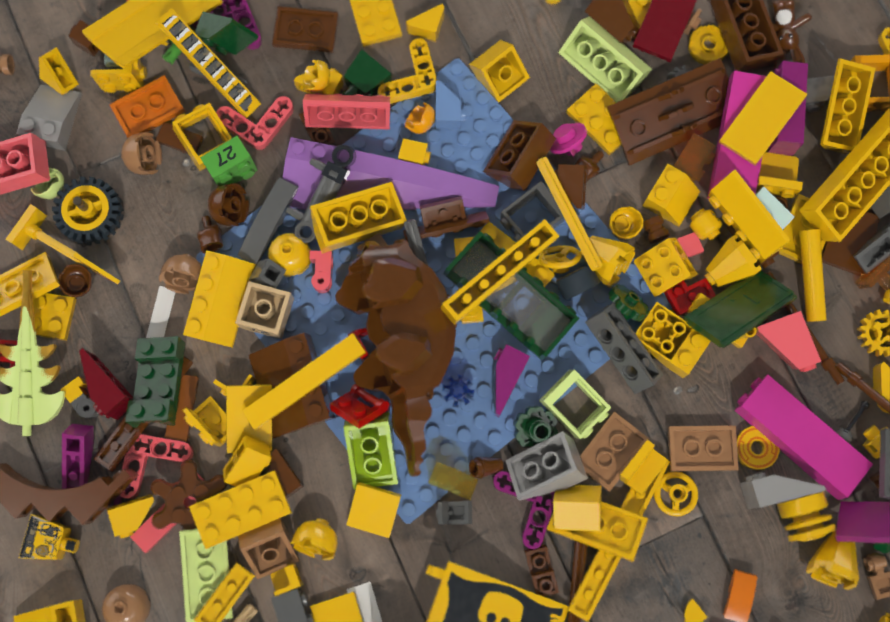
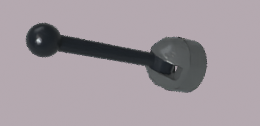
[835,400,870,444]

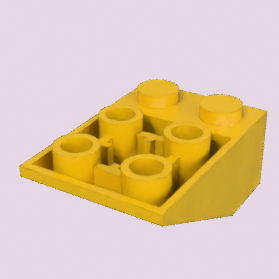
[635,302,711,378]
[13,599,86,622]

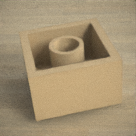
[235,281,294,339]

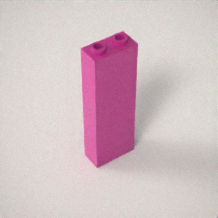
[707,71,767,199]
[734,375,873,500]

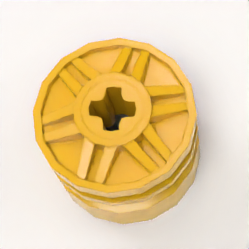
[777,491,836,542]

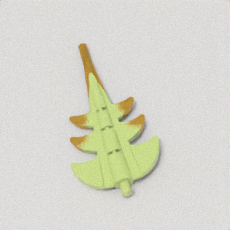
[0,270,65,436]

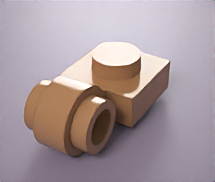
[863,552,890,600]

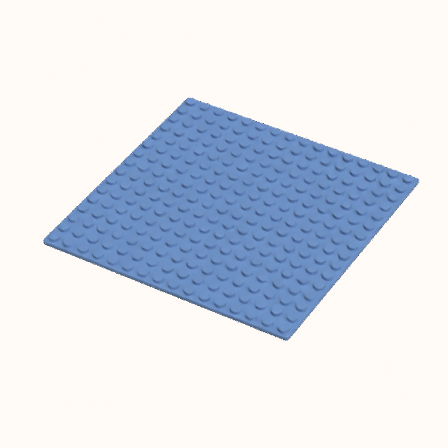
[196,58,672,524]

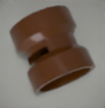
[643,215,670,244]

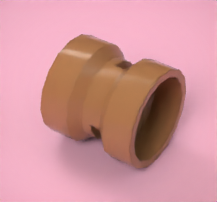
[0,54,15,75]

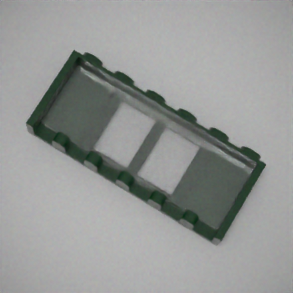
[443,231,579,361]

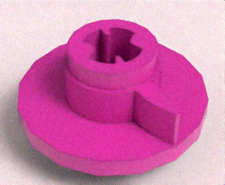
[550,123,587,157]

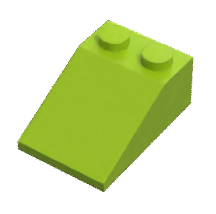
[343,412,398,489]

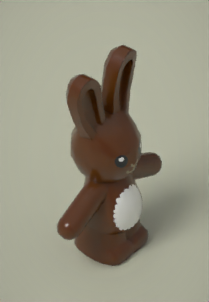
[772,0,812,70]

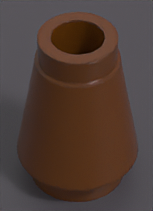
[469,457,503,479]

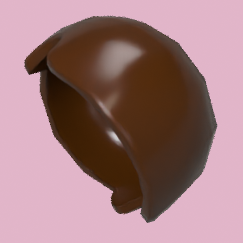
[58,264,93,298]

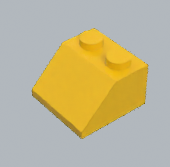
[469,40,530,103]
[642,164,700,227]

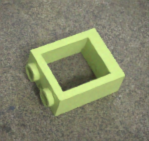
[539,369,611,439]

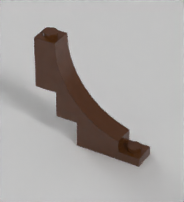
[0,463,138,525]

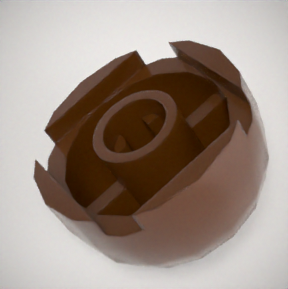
[208,183,249,226]

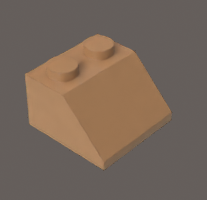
[238,518,299,580]

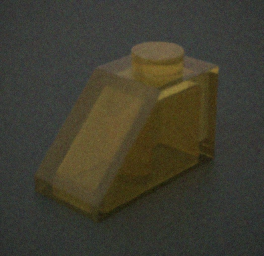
[428,462,478,501]

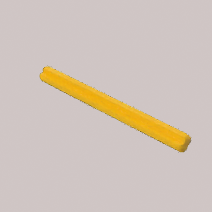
[536,157,603,271]

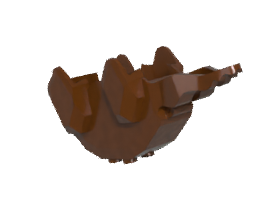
[335,239,457,477]

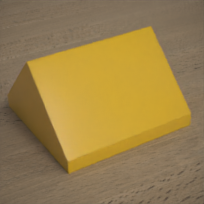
[553,485,602,532]

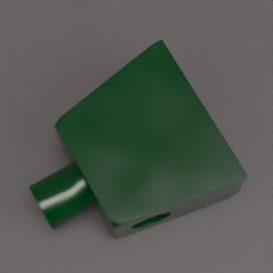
[342,49,392,96]

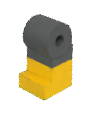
[60,376,99,419]

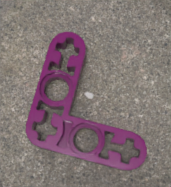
[192,0,262,50]
[493,471,555,549]

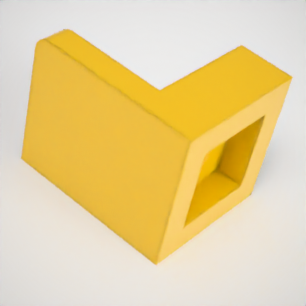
[270,564,303,596]

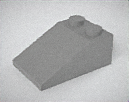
[16,85,82,151]
[505,431,588,501]
[740,472,826,509]

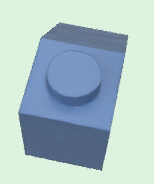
[436,81,465,129]

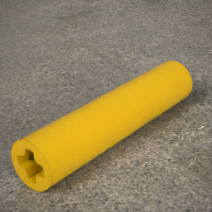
[799,229,827,322]

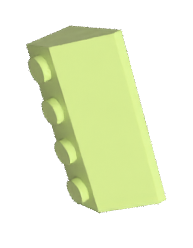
[558,17,652,102]

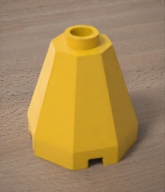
[580,235,635,288]
[704,235,762,287]
[806,531,859,590]

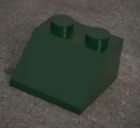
[195,12,259,56]

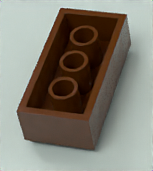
[709,0,784,72]

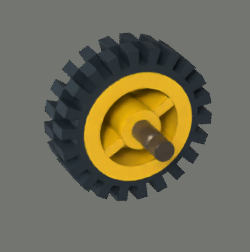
[52,177,124,245]

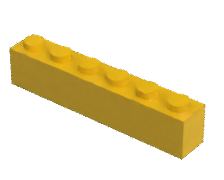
[440,219,559,325]

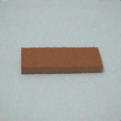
[165,375,199,442]

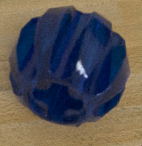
[442,374,475,407]

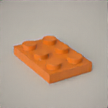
[109,75,186,138]

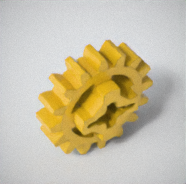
[857,309,890,357]

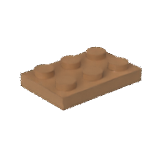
[580,411,649,492]
[668,425,739,472]

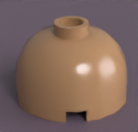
[121,132,162,175]
[159,254,202,294]
[102,584,151,622]

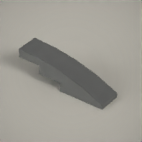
[238,177,299,265]
[853,221,890,274]

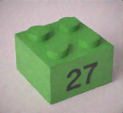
[200,136,258,186]

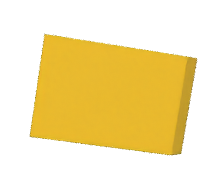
[406,4,444,42]
[39,47,79,95]

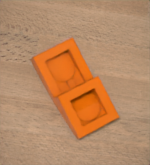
[723,569,757,622]

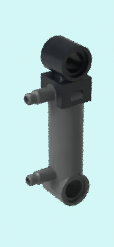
[286,145,357,243]

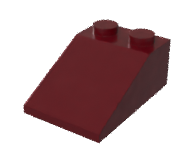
[79,348,133,420]

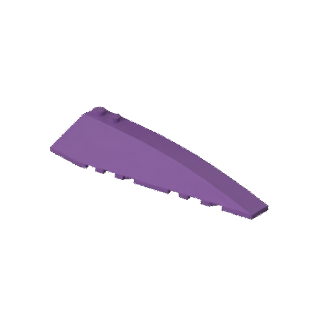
[283,137,499,210]

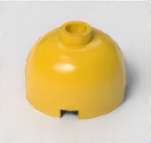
[268,233,311,277]
[291,518,338,560]

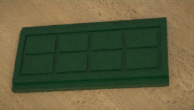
[684,271,797,348]

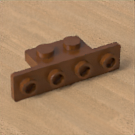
[403,196,490,241]

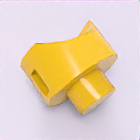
[863,425,889,459]

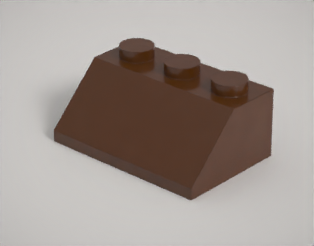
[483,120,556,191]

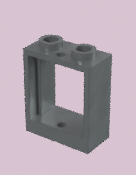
[500,181,565,243]

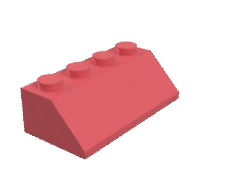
[303,93,390,130]

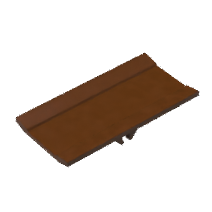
[606,58,729,166]

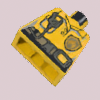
[19,514,80,560]

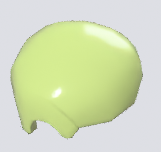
[30,168,64,200]

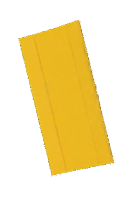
[82,0,222,69]

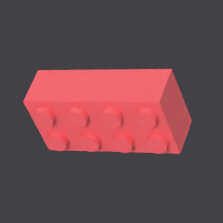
[0,133,50,195]

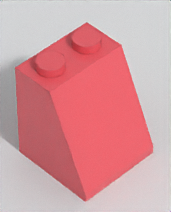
[756,311,821,372]

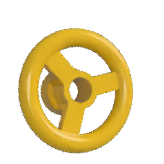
[538,245,582,273]
[654,471,698,517]

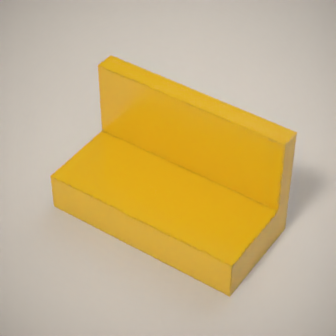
[620,440,668,496]

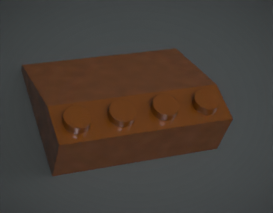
[249,333,336,439]

